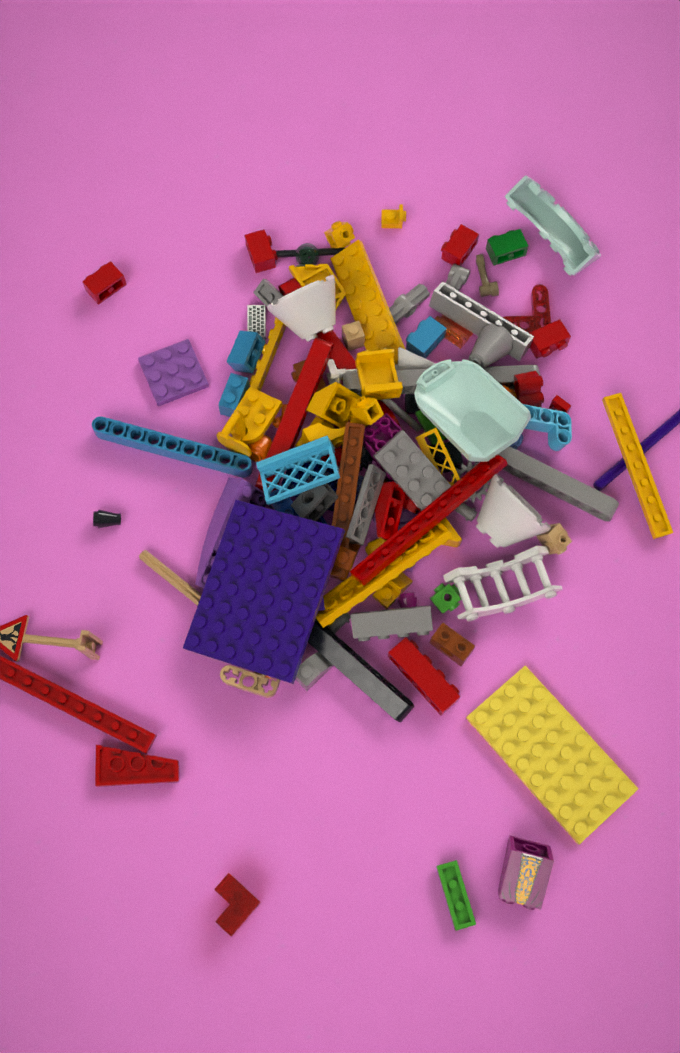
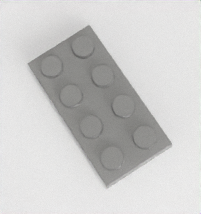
[373,430,451,511]

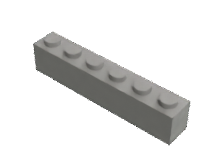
[429,281,534,361]

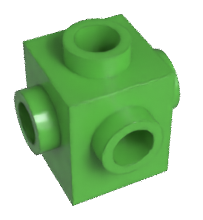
[429,583,461,614]

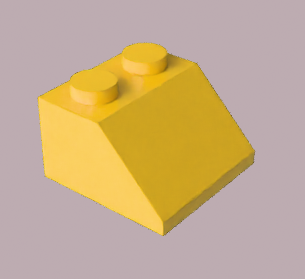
[306,382,361,428]

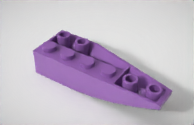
[195,478,266,589]

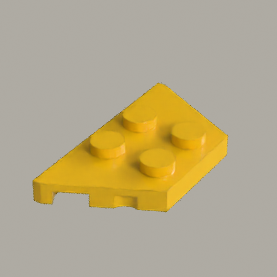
[288,264,346,310]

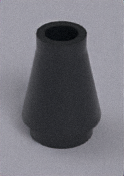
[93,510,121,528]

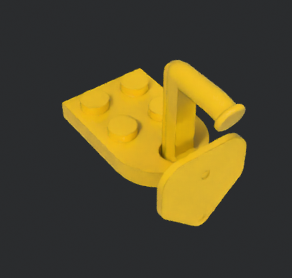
[216,387,283,457]

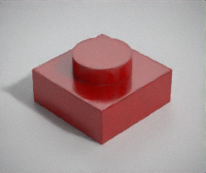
[549,395,571,414]

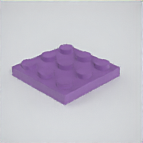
[138,339,209,406]

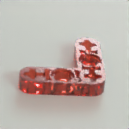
[503,284,551,333]

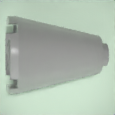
[469,323,513,369]

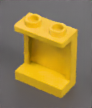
[355,348,403,400]

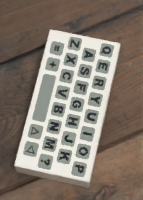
[247,305,266,340]

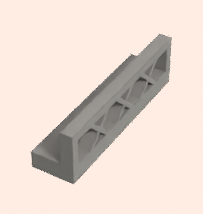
[346,464,386,545]

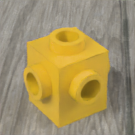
[324,221,355,249]

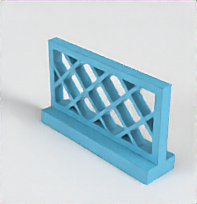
[256,436,340,505]

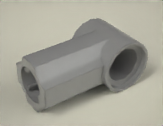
[446,264,470,291]

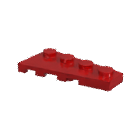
[95,745,179,787]

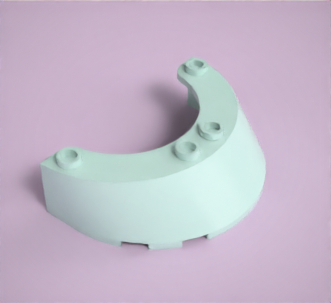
[504,175,601,276]

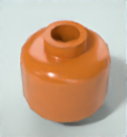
[248,435,272,462]

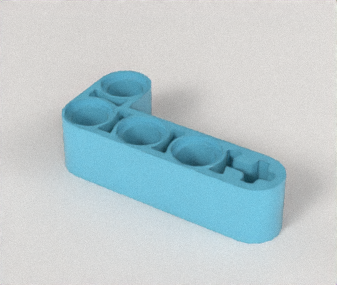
[523,404,572,451]

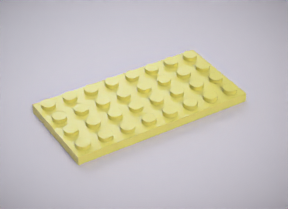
[466,666,638,845]

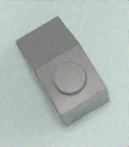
[295,652,334,691]

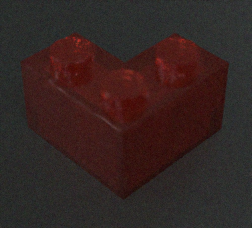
[214,873,262,937]

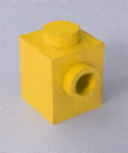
[350,396,384,425]

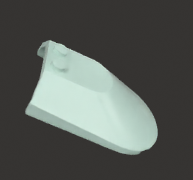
[414,359,531,462]

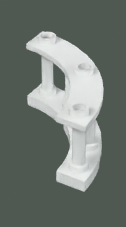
[443,546,563,621]

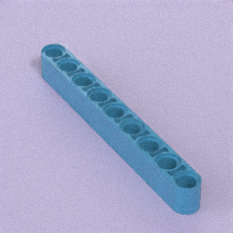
[92,416,253,478]

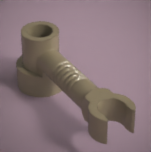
[476,254,499,297]

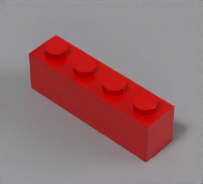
[387,637,461,716]

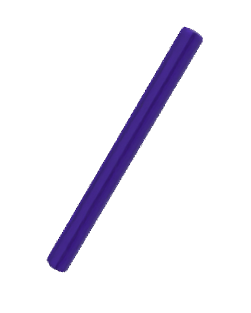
[593,410,680,491]

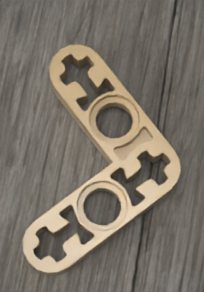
[220,665,281,698]

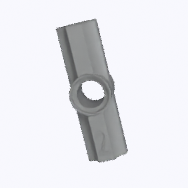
[389,284,430,324]

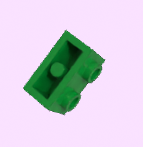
[486,229,528,266]

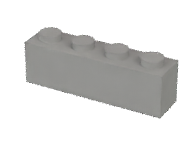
[351,605,433,641]

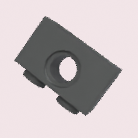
[291,478,338,522]

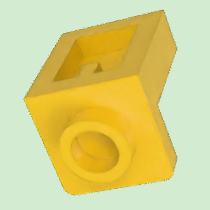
[381,204,406,229]

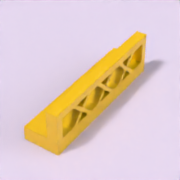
[415,428,460,486]

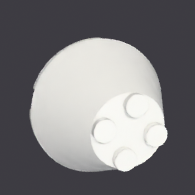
[267,275,336,341]
[476,474,551,548]

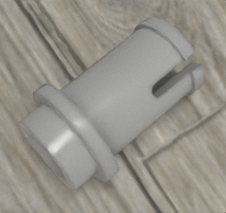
[453,503,478,522]

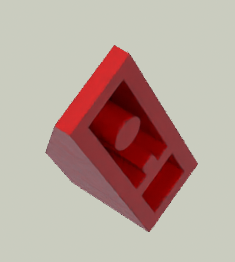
[375,481,406,541]

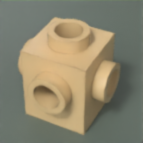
[536,523,572,555]

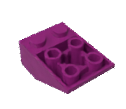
[363,413,422,482]

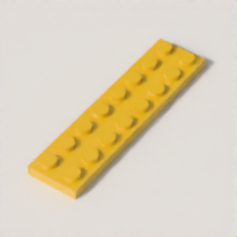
[330,239,406,365]
[316,522,453,628]

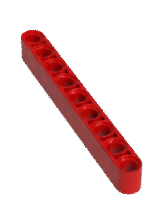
[255,337,334,492]

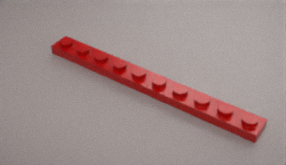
[350,454,508,586]
[0,656,157,754]

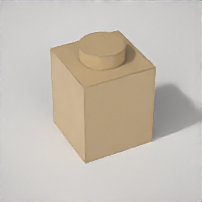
[342,321,365,351]

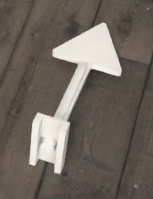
[327,347,436,384]

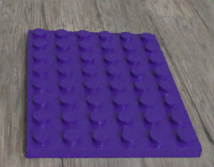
[183,500,345,684]

